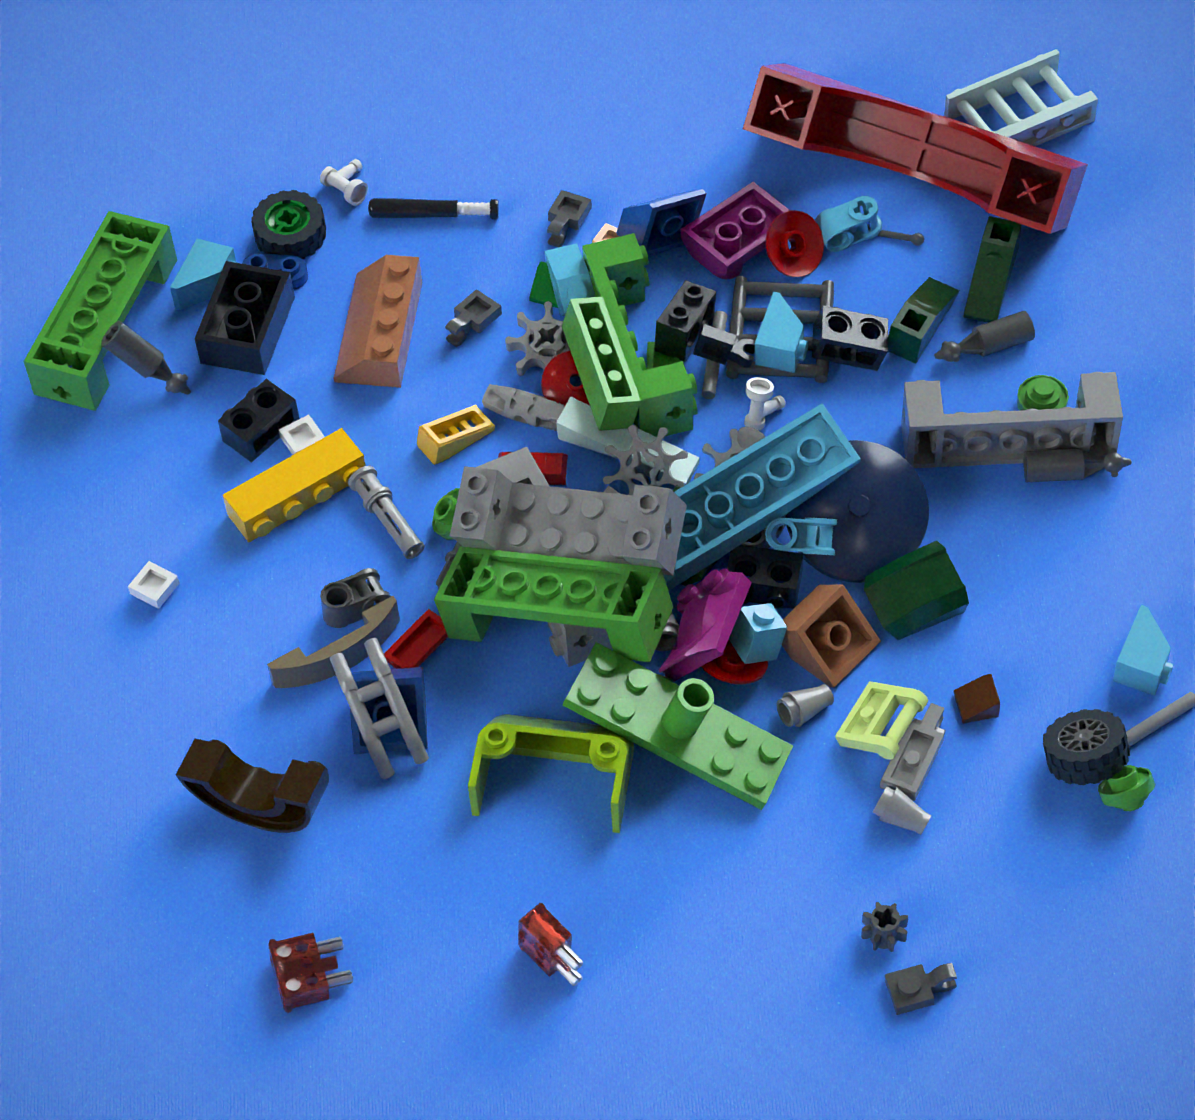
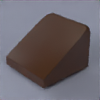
[953,674,1000,724]

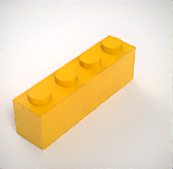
[222,428,366,543]

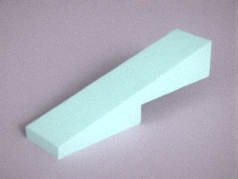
[556,397,700,484]

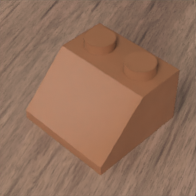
[782,584,881,688]

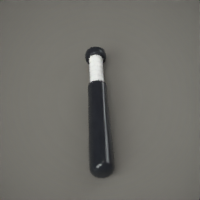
[368,198,499,219]

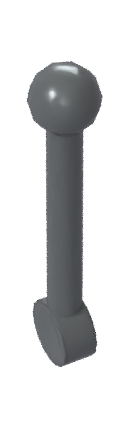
[867,224,924,246]

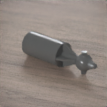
[934,311,1035,362]
[101,321,191,395]
[1023,448,1132,483]

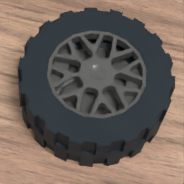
[1043,709,1130,785]

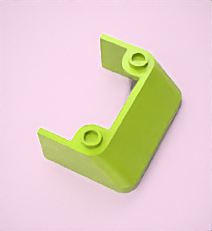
[468,714,634,833]

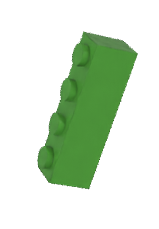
[562,297,641,431]

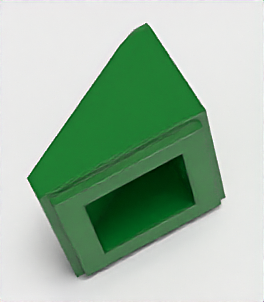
[529,262,558,308]

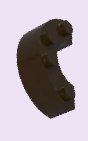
[176,738,329,833]

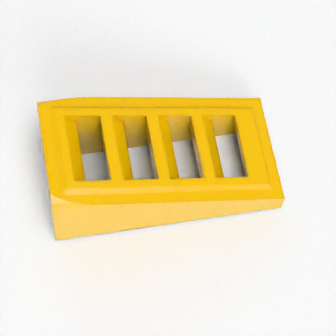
[417,405,495,465]

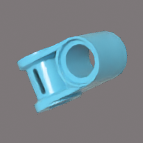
[815,196,882,252]
[765,518,837,555]

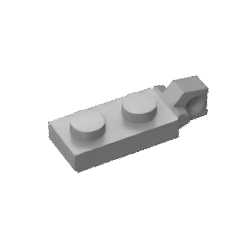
[880,703,946,801]

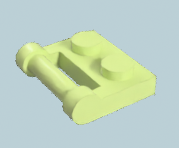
[835,681,929,760]

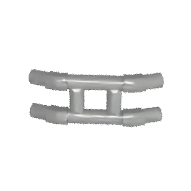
[330,638,429,779]

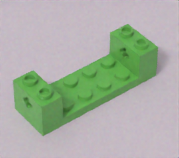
[23,211,177,411]
[582,233,698,437]
[434,546,673,662]

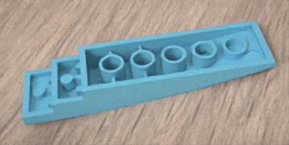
[663,403,861,591]

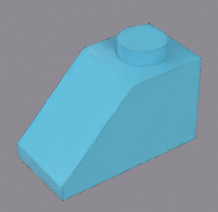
[170,238,238,310]
[544,243,595,317]
[755,292,809,373]
[729,603,787,664]
[1113,605,1174,696]

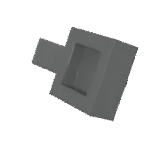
[547,190,592,248]
[445,289,502,347]
[885,963,957,1015]

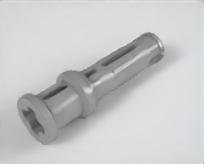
[348,466,425,559]

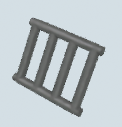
[726,276,834,383]

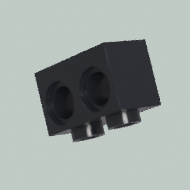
[654,280,716,362]
[812,306,888,371]
[218,378,300,463]
[727,545,803,609]

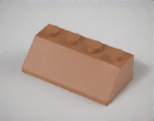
[333,255,423,388]

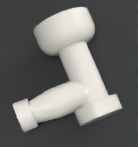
[320,159,368,206]
[744,377,786,430]

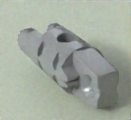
[482,384,565,431]

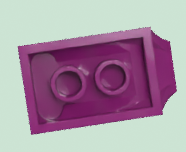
[681,181,791,279]
[659,569,752,682]

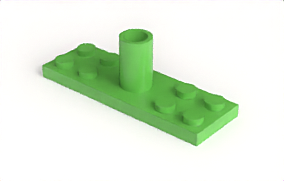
[562,642,793,810]

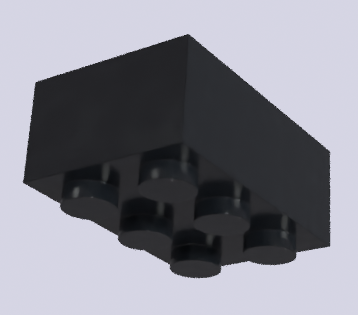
[194,261,295,375]

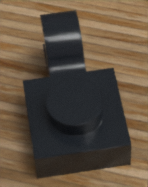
[693,324,755,368]

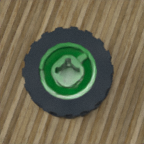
[251,190,326,259]

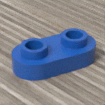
[242,253,308,289]

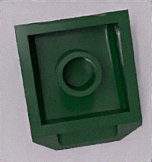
[864,541,969,640]

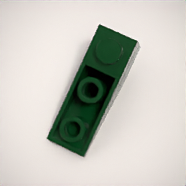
[963,216,1022,323]
[888,277,960,364]

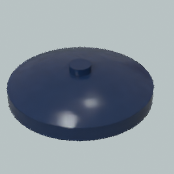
[785,440,929,583]

